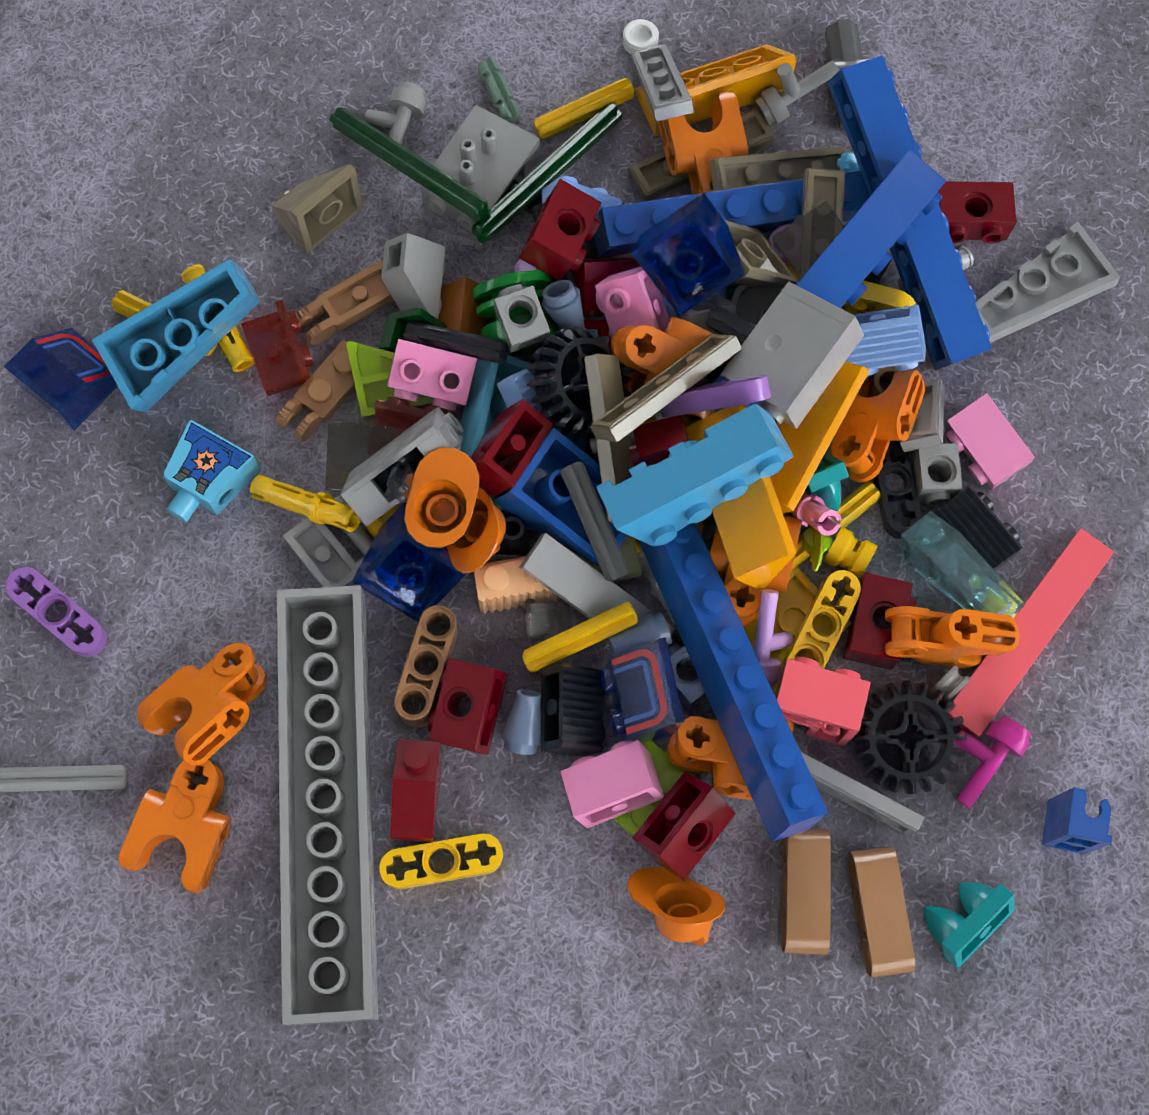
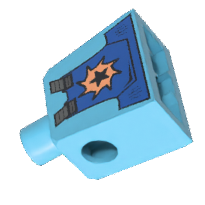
[163,420,261,523]

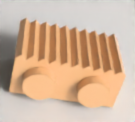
[474,556,560,615]

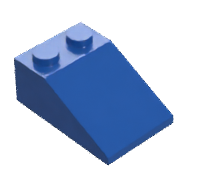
[493,428,627,566]

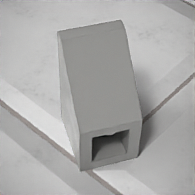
[381,233,445,319]

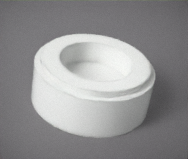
[622,19,659,54]

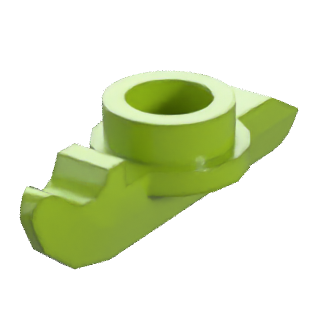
[803,527,833,572]

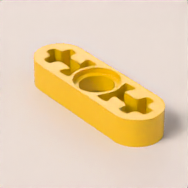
[379,833,503,889]

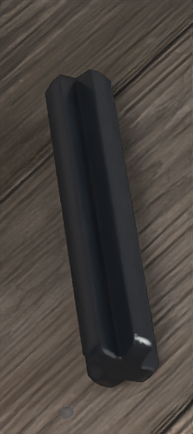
[403,321,510,364]

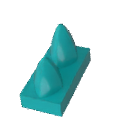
[806,452,849,512]
[924,882,1015,970]

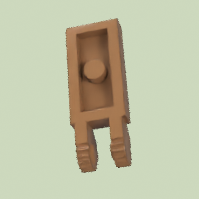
[293,260,394,346]
[275,340,356,442]

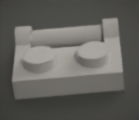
[282,496,390,587]

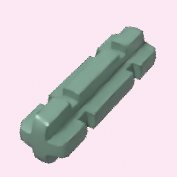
[478,57,521,123]

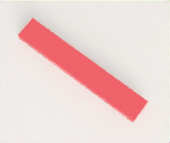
[947,528,1114,739]

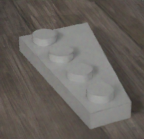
[976,221,1120,343]

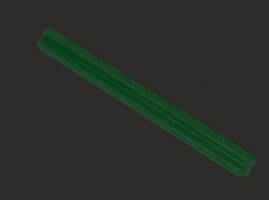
[472,103,623,243]
[330,107,491,222]

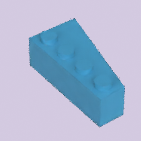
[92,259,261,413]
[596,403,794,547]

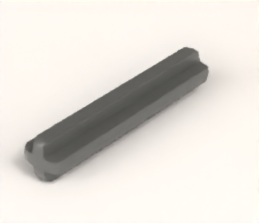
[561,462,628,581]

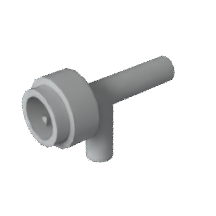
[755,60,839,126]
[365,81,427,170]

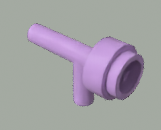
[754,589,793,688]

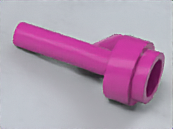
[954,716,1032,809]

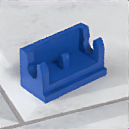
[1042,787,1112,854]

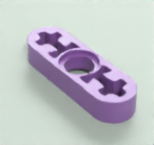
[661,375,771,417]
[5,567,107,657]

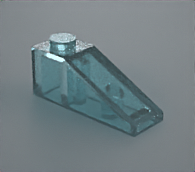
[901,511,1024,617]

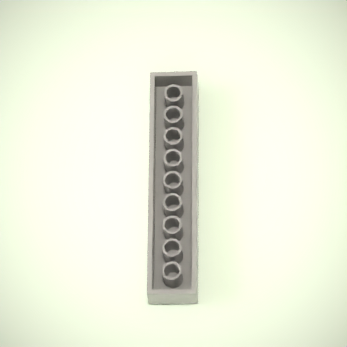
[277,585,378,1026]

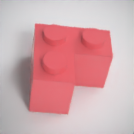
[775,657,871,746]

